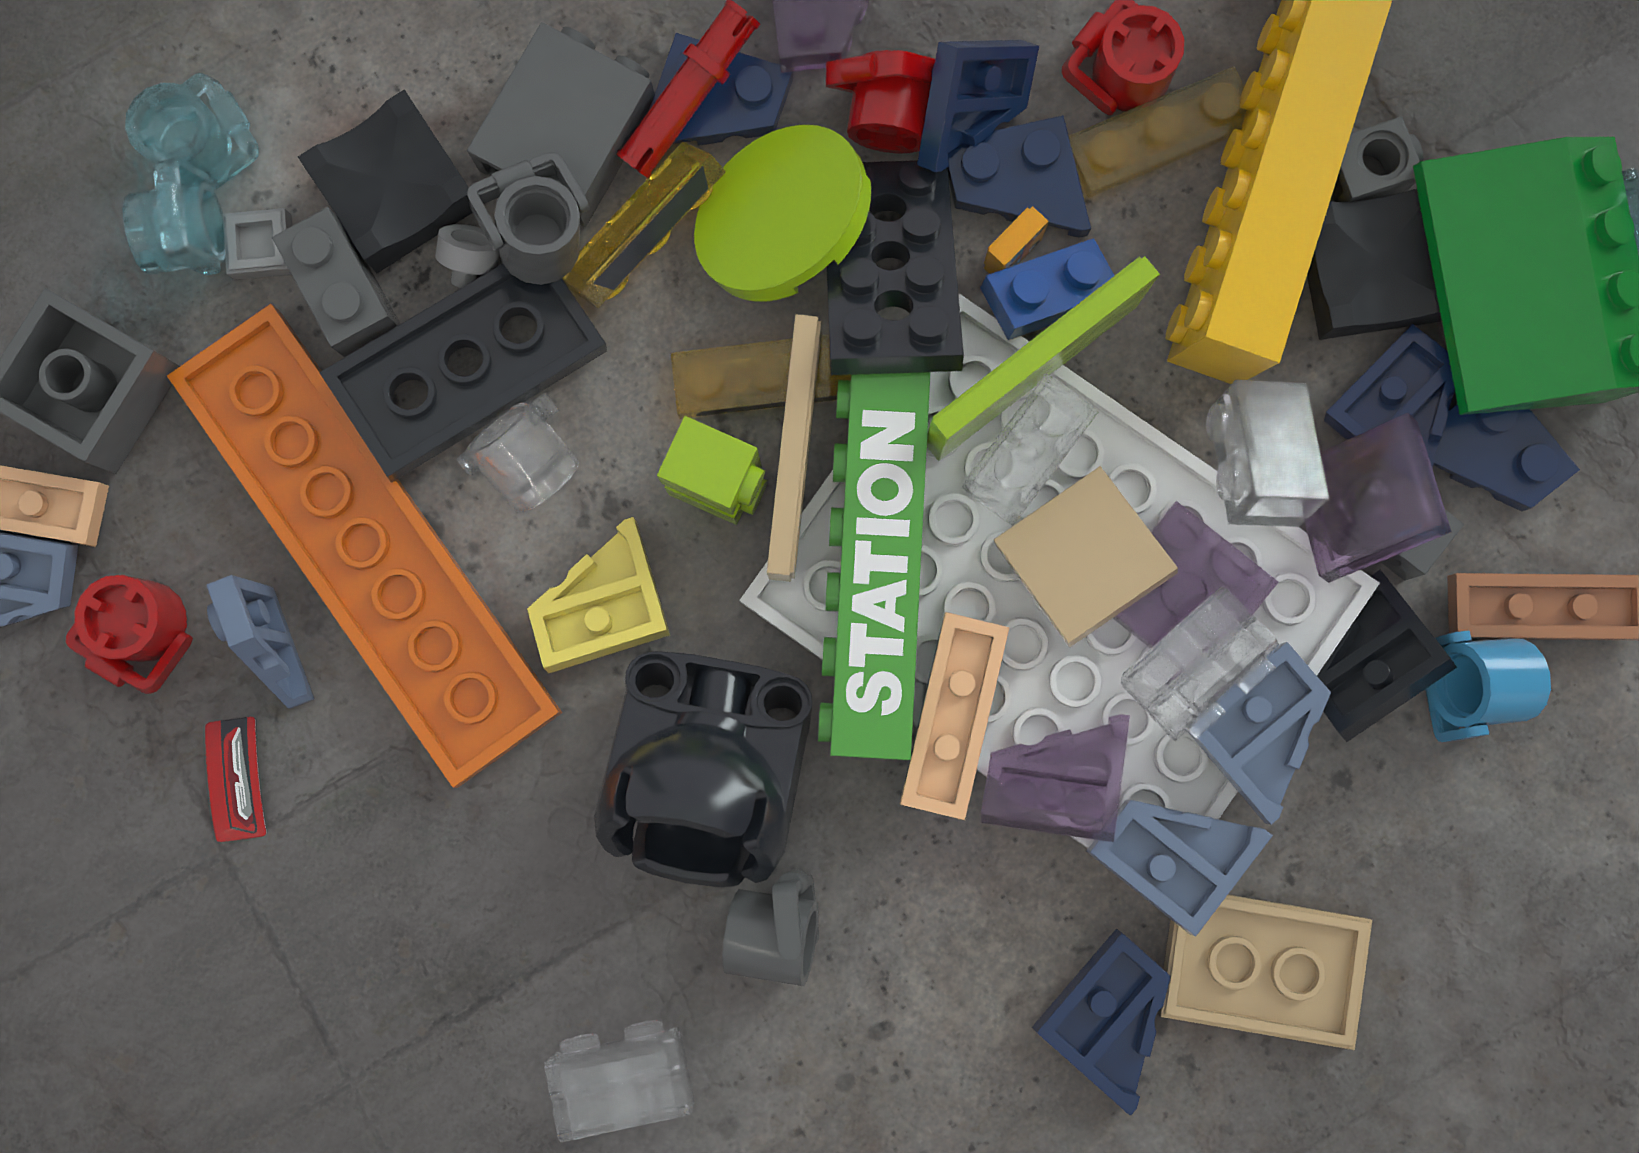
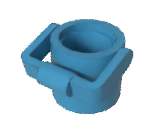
[1425,631,1551,742]

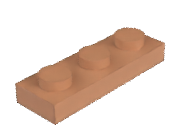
[1447,573,1639,641]

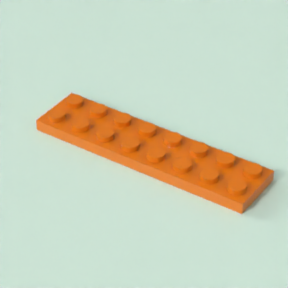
[167,304,562,788]

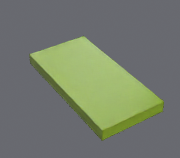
[927,256,1160,461]

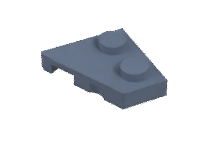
[207,575,314,709]

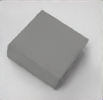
[223,208,292,280]

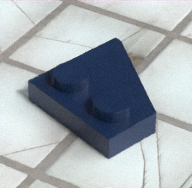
[917,40,1039,172]
[948,115,1091,238]
[1324,324,1455,493]
[1032,929,1171,1116]

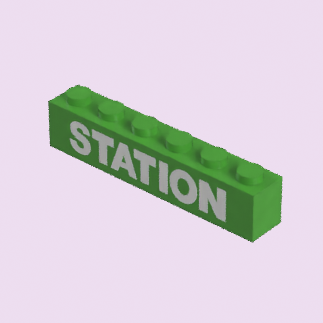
[818,372,931,760]

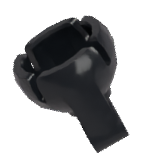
[594,651,812,887]

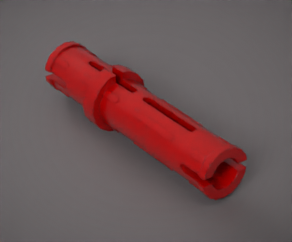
[616,0,761,179]

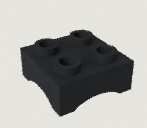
[298,89,472,273]
[1307,189,1442,340]

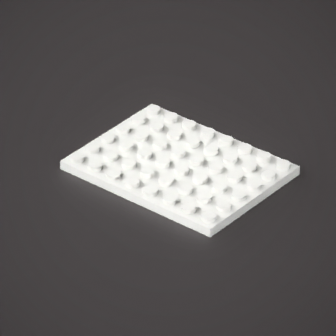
[739,294,1380,849]

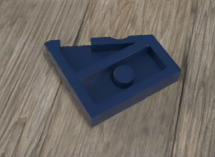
[650,33,793,146]
[1433,403,1580,512]

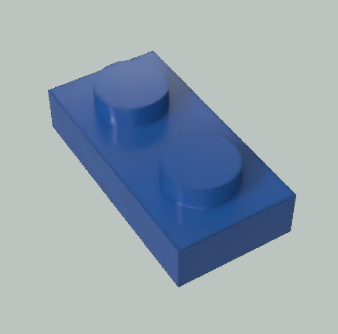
[980,238,1115,340]

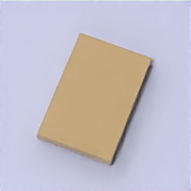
[1157,894,1372,1050]

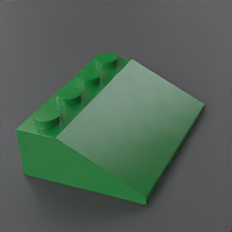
[1413,137,1639,415]

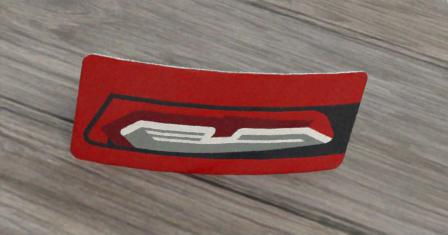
[205,717,267,842]

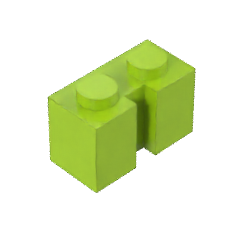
[657,415,768,525]

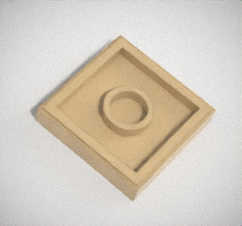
[994,466,1178,647]

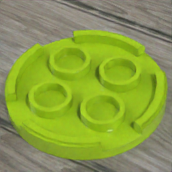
[694,125,871,302]

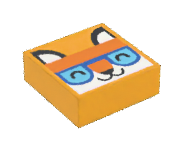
[984,206,1049,274]

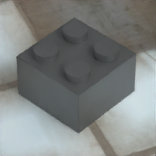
[0,288,180,474]

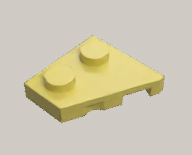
[527,517,670,673]

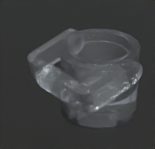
[457,392,580,513]

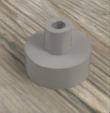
[435,224,500,288]

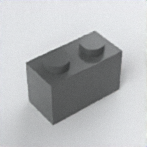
[272,207,400,357]

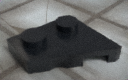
[1317,569,1457,742]

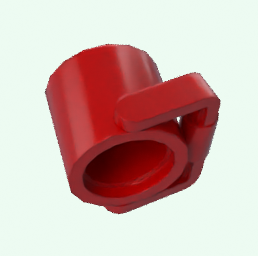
[1062,0,1184,115]
[826,50,935,154]
[66,575,193,694]

